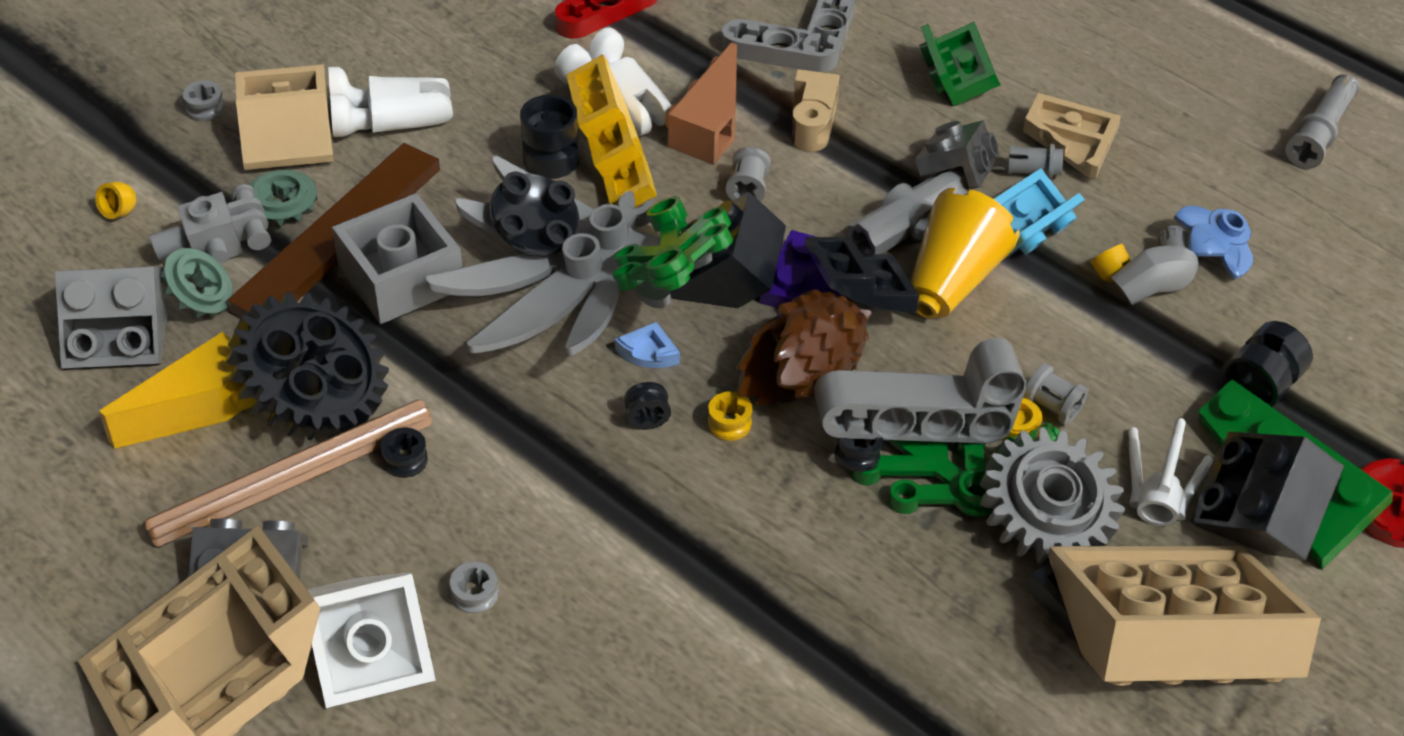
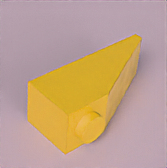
[99,331,256,449]

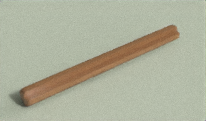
[144,399,432,547]

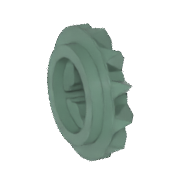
[249,170,318,226]
[160,248,233,318]

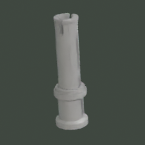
[1285,74,1360,169]

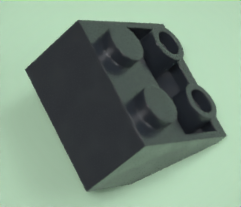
[670,192,786,308]
[1190,431,1344,560]

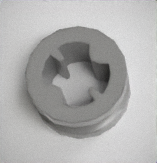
[182,80,225,122]
[449,561,499,613]

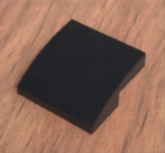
[804,237,919,312]

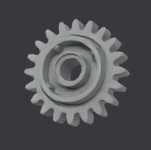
[980,427,1125,565]

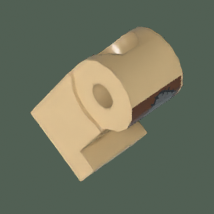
[791,69,840,152]

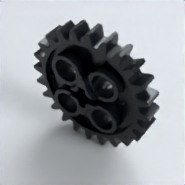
[226,292,389,441]

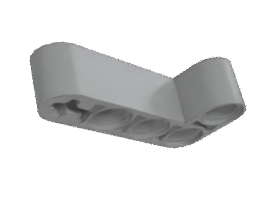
[814,338,1027,443]

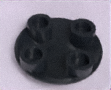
[489,171,580,255]

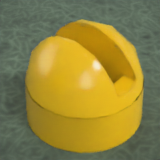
[95,181,137,219]
[1090,243,1131,283]

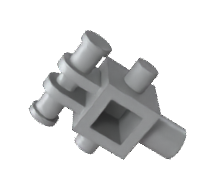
[150,184,271,264]

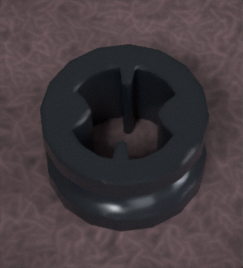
[624,382,671,430]
[380,427,428,478]
[835,437,884,472]

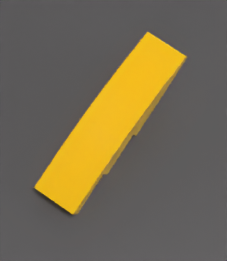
[566,54,657,208]

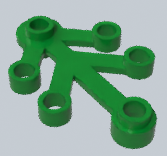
[612,196,733,291]
[851,440,995,517]

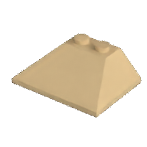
[78,526,321,736]

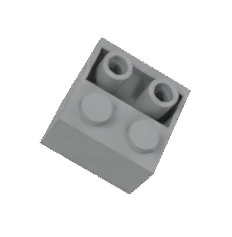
[55,267,168,369]

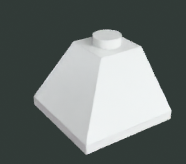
[307,572,436,708]

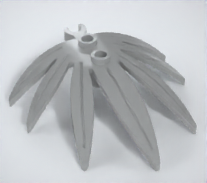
[425,155,712,356]

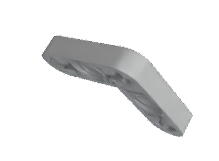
[722,0,856,73]

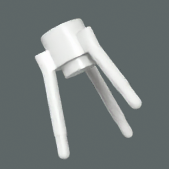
[1128,418,1213,526]

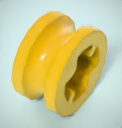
[708,391,752,441]

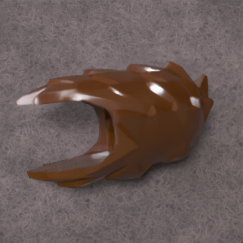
[736,290,872,406]

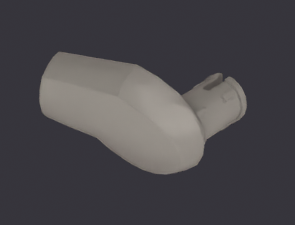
[1111,225,1199,305]

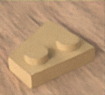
[1023,93,1121,180]

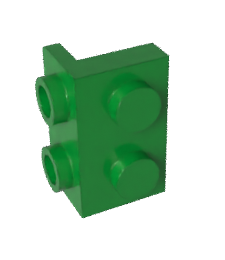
[919,21,1001,106]

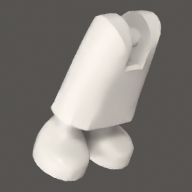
[554,27,672,137]
[328,67,453,137]

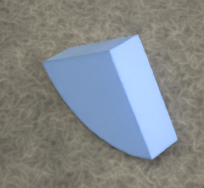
[615,322,680,368]

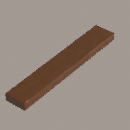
[227,143,440,318]

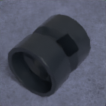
[520,95,579,179]
[1221,321,1313,407]

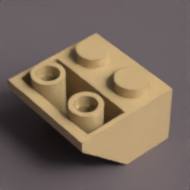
[235,64,334,170]

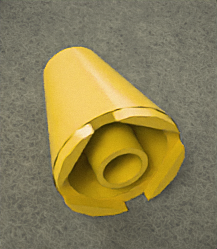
[910,187,1020,319]

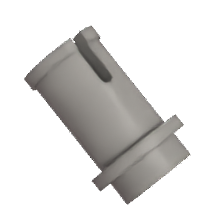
[1008,144,1063,179]

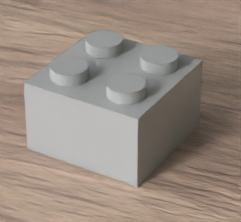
[332,193,463,324]

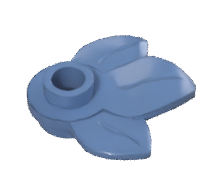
[1174,206,1253,279]

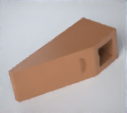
[665,42,737,165]

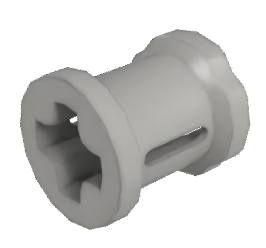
[725,147,771,202]
[1023,363,1089,426]

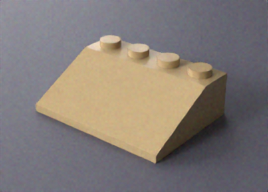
[1048,546,1321,686]

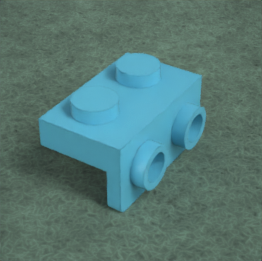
[994,168,1085,259]

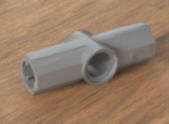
[848,167,973,254]

